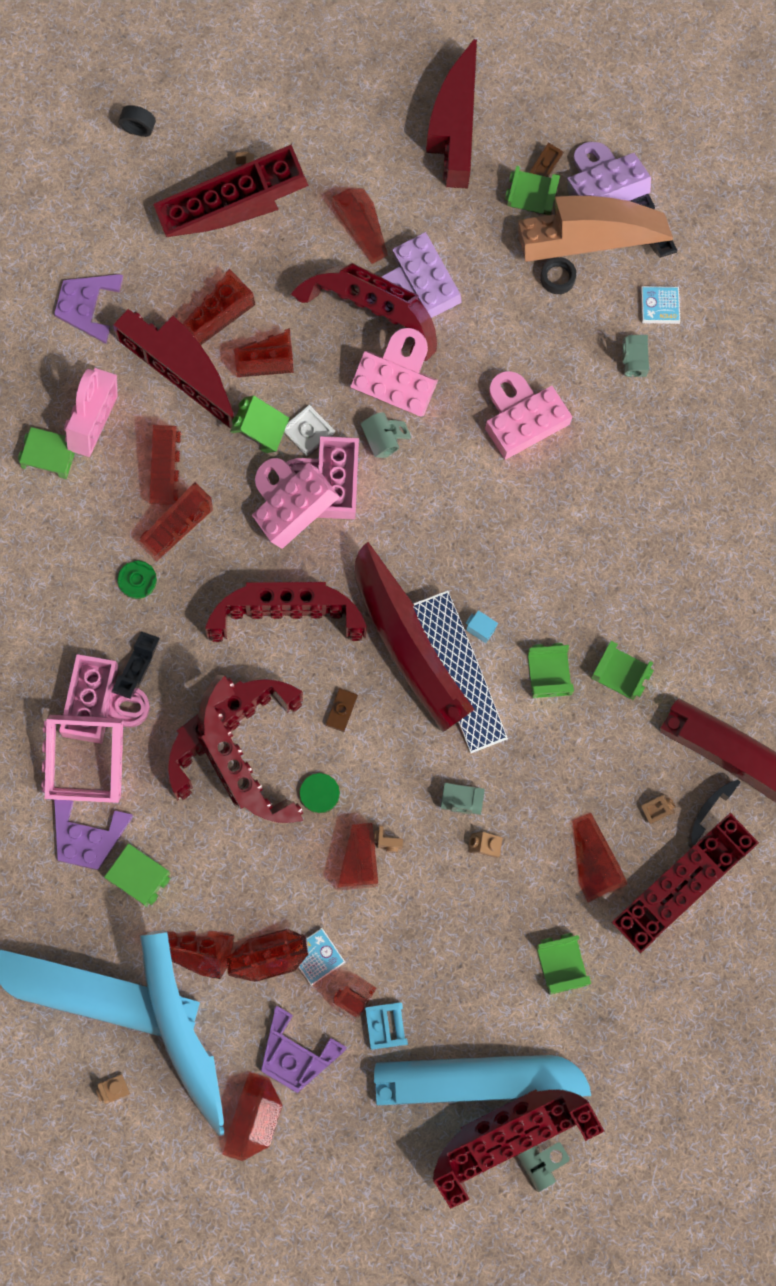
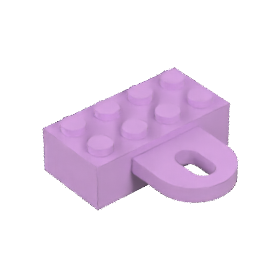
[567,142,651,201]
[382,232,462,318]

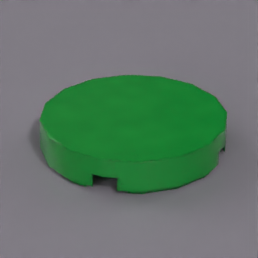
[117,560,157,599]
[300,773,340,813]

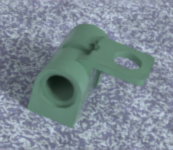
[622,335,649,377]
[360,412,411,458]
[441,783,485,815]
[516,1142,570,1192]

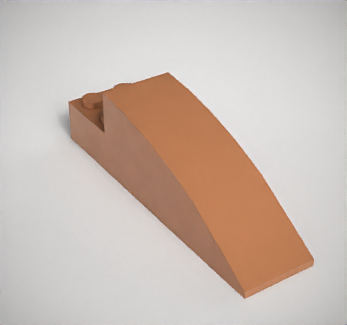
[518,196,673,262]

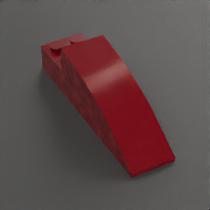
[426,39,477,189]
[153,144,309,237]
[113,309,234,429]

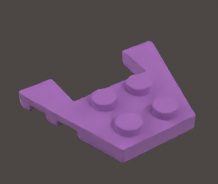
[54,274,123,343]
[54,799,133,870]
[261,1006,347,1093]

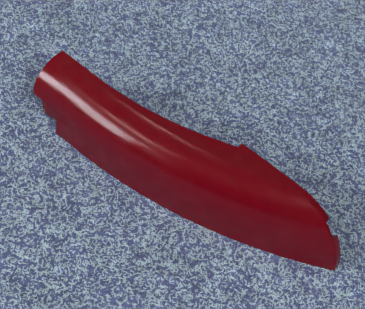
[354,542,475,732]
[660,698,776,803]

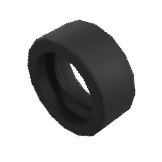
[118,105,156,137]
[540,257,577,295]

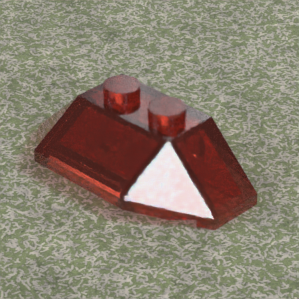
[226,929,309,982]
[223,1072,283,1161]

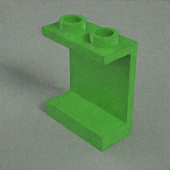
[505,166,560,215]
[230,395,289,453]
[18,427,75,479]
[591,641,654,700]
[528,643,574,698]
[104,843,171,907]
[537,933,591,995]

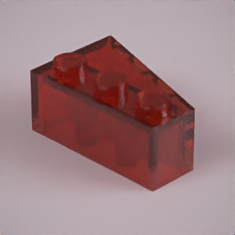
[234,328,294,378]
[337,823,378,891]
[333,975,377,1022]

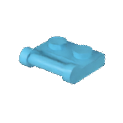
[365,1003,408,1050]

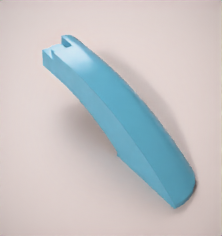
[140,930,224,1136]
[0,950,200,1037]
[374,1055,591,1106]

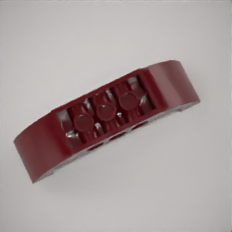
[291,263,437,361]
[205,582,367,642]
[195,675,303,823]
[168,679,303,801]
[611,812,759,954]
[433,1089,605,1209]

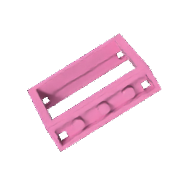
[42,715,124,803]

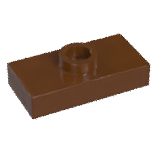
[529,142,564,177]
[326,688,358,732]

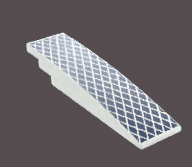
[413,591,508,753]

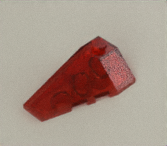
[332,188,388,264]
[573,813,628,902]
[167,931,235,979]

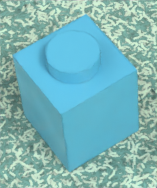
[466,610,498,643]

